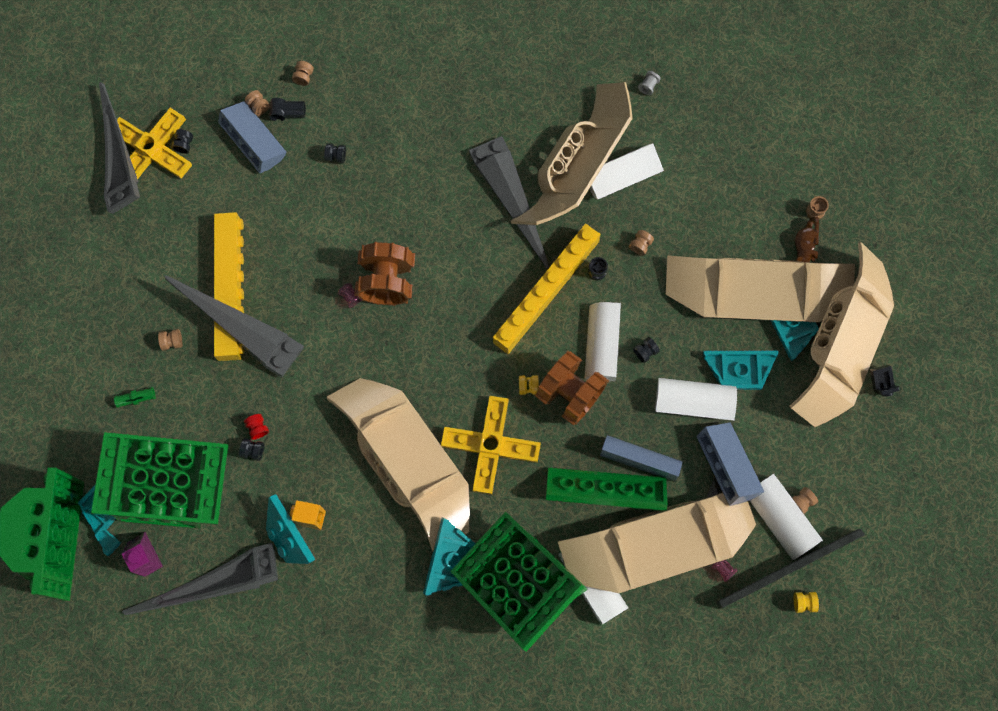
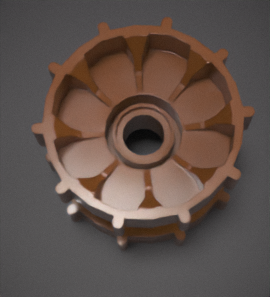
[354,242,415,306]
[535,351,609,426]

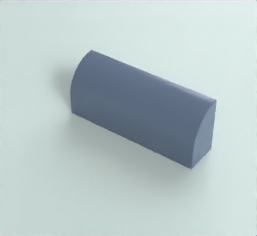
[218,101,286,173]
[696,422,764,506]
[600,435,682,482]

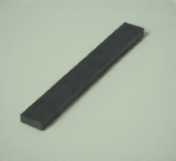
[716,528,865,609]

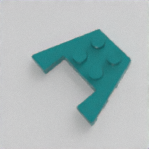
[78,484,121,556]

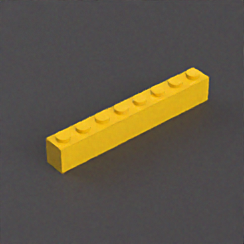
[214,212,244,361]
[493,223,601,354]

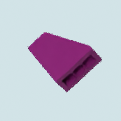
[122,532,163,577]

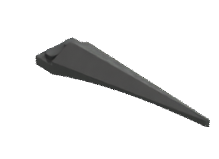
[99,82,140,214]
[469,136,549,269]
[164,275,304,378]
[122,543,278,615]

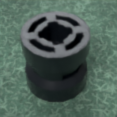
[171,129,193,154]
[324,143,346,163]
[588,257,608,281]
[633,337,660,363]
[239,438,265,461]

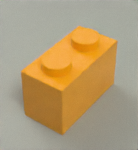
[290,500,326,530]

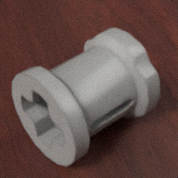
[638,71,661,95]

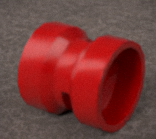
[244,414,269,440]

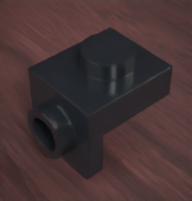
[870,365,900,397]

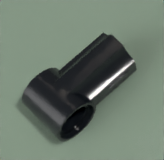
[269,98,306,121]

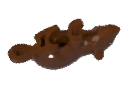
[794,217,819,263]

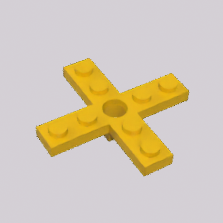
[117,108,192,179]
[441,396,541,495]

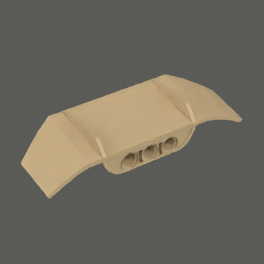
[511,82,632,225]
[790,242,894,427]
[666,255,855,322]
[327,378,469,551]
[558,493,756,593]

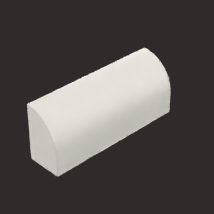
[589,143,664,200]
[584,302,621,381]
[655,378,737,420]
[749,474,823,560]
[558,552,628,625]

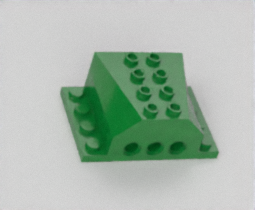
[91,432,228,529]
[0,468,84,601]
[450,511,588,652]

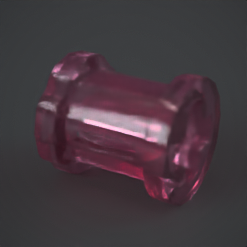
[338,283,362,308]
[711,560,738,582]

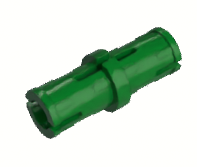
[114,387,156,408]

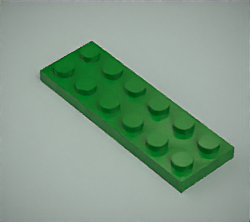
[546,467,668,511]

